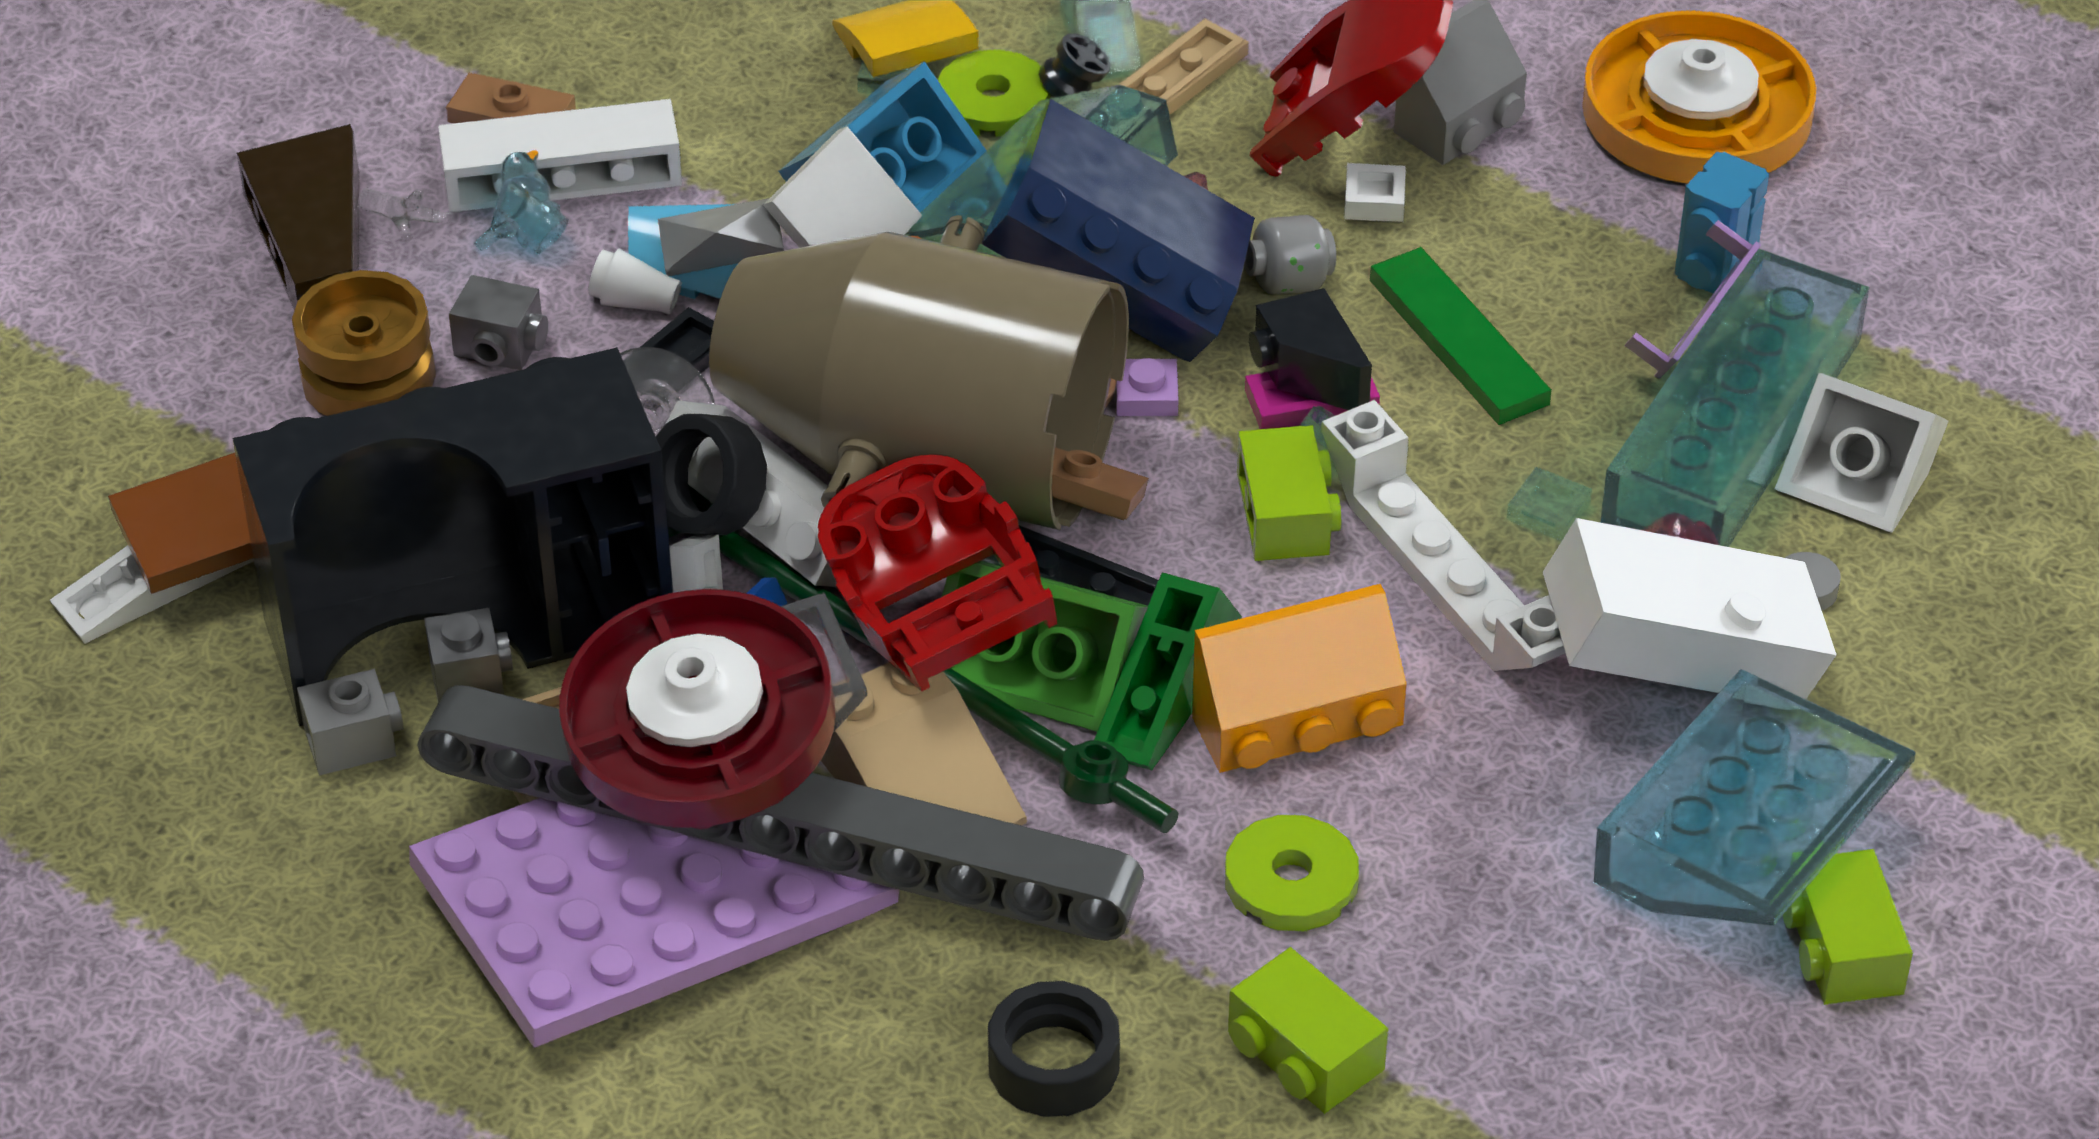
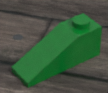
[1094,572,1242,771]

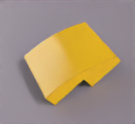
[832,0,979,77]

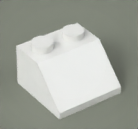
[1775,372,1948,533]

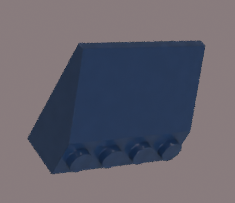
[981,99,1255,362]

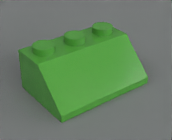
[942,561,1148,731]

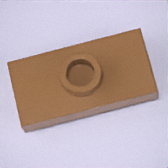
[446,72,576,123]
[1052,447,1149,521]

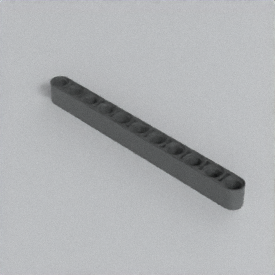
[417,685,1144,941]

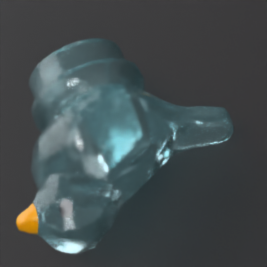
[474,150,569,255]

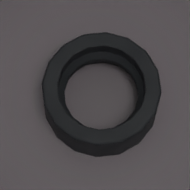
[656,414,767,535]
[988,981,1120,1117]

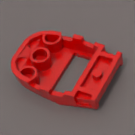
[1249,0,1453,177]
[818,455,1057,692]

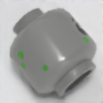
[1244,215,1336,295]

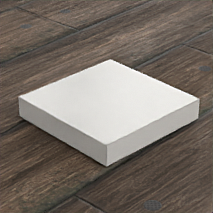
[763,126,922,248]

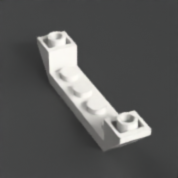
[1321,400,1566,671]

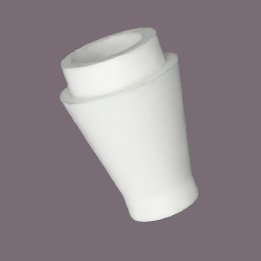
[588,248,682,315]

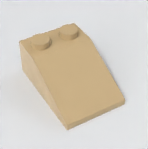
[821,662,1027,826]

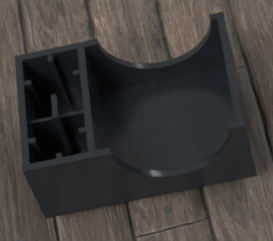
[232,347,673,726]

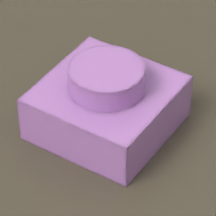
[1116,358,1178,416]

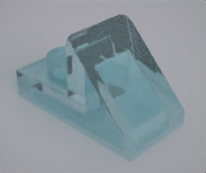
[1060,0,1142,81]

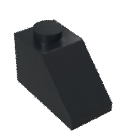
[1249,288,1372,410]

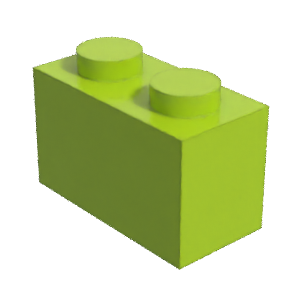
[1237,425,1342,561]
[1780,849,1913,1005]
[1228,947,1388,1114]

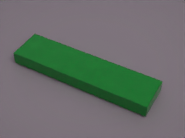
[1370,247,1552,425]

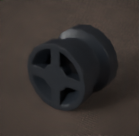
[1038,33,1111,106]

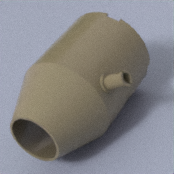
[709,215,1129,530]

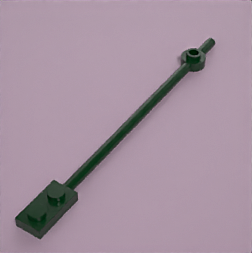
[668,484,1179,834]

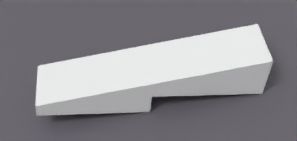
[50,545,254,644]

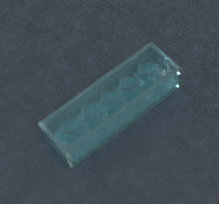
[1600,249,1870,547]

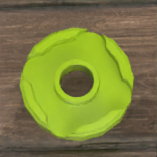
[938,49,1050,137]
[1225,815,1359,931]

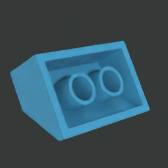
[778,62,990,215]

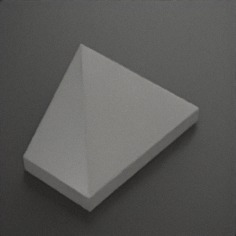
[658,198,784,276]

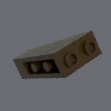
[237,124,359,310]

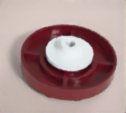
[559,589,836,829]

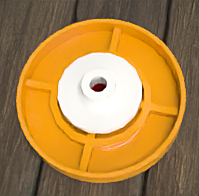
[1582,11,1816,184]

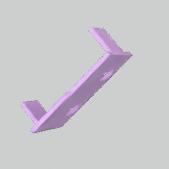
[1624,220,1761,379]

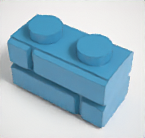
[1674,152,1769,296]

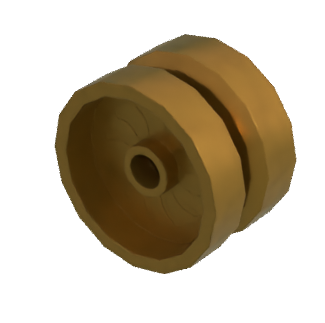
[292,270,436,416]

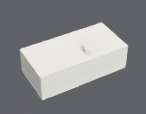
[1543,518,1836,706]

